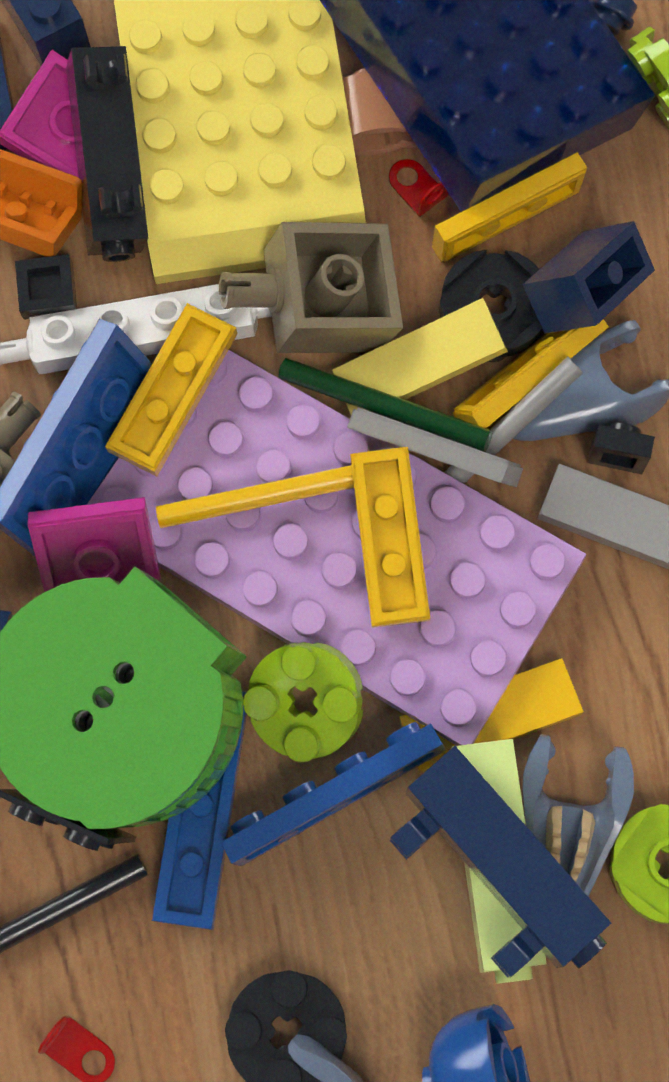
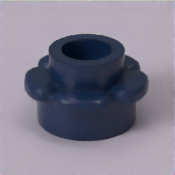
[586,0,637,35]

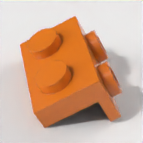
[0,149,82,257]

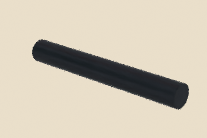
[0,854,149,953]

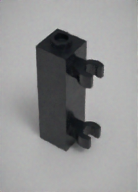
[66,46,148,262]

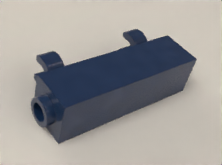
[390,746,612,978]

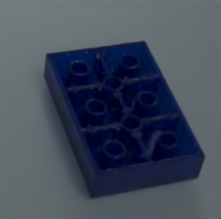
[320,0,655,212]

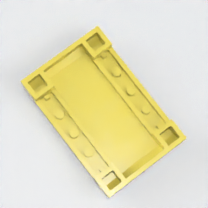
[114,0,366,284]

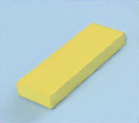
[332,298,508,415]

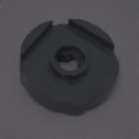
[439,250,543,363]
[225,970,347,1082]

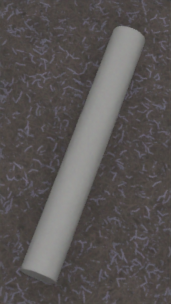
[444,357,583,484]

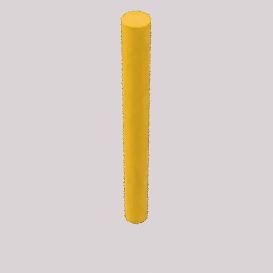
[156,465,354,529]

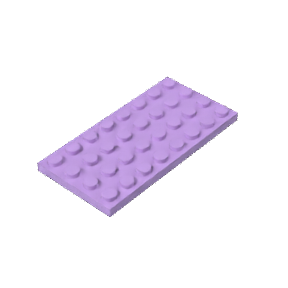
[87,350,586,746]

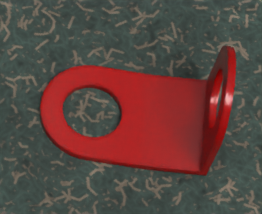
[389,159,450,217]
[38,1016,115,1082]

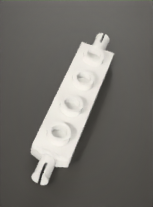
[0,284,272,375]

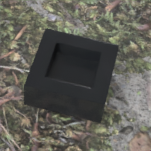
[15,254,77,320]
[587,423,655,475]

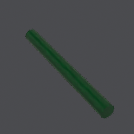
[278,358,493,452]

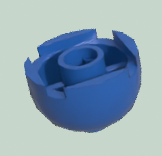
[422,1004,530,1082]

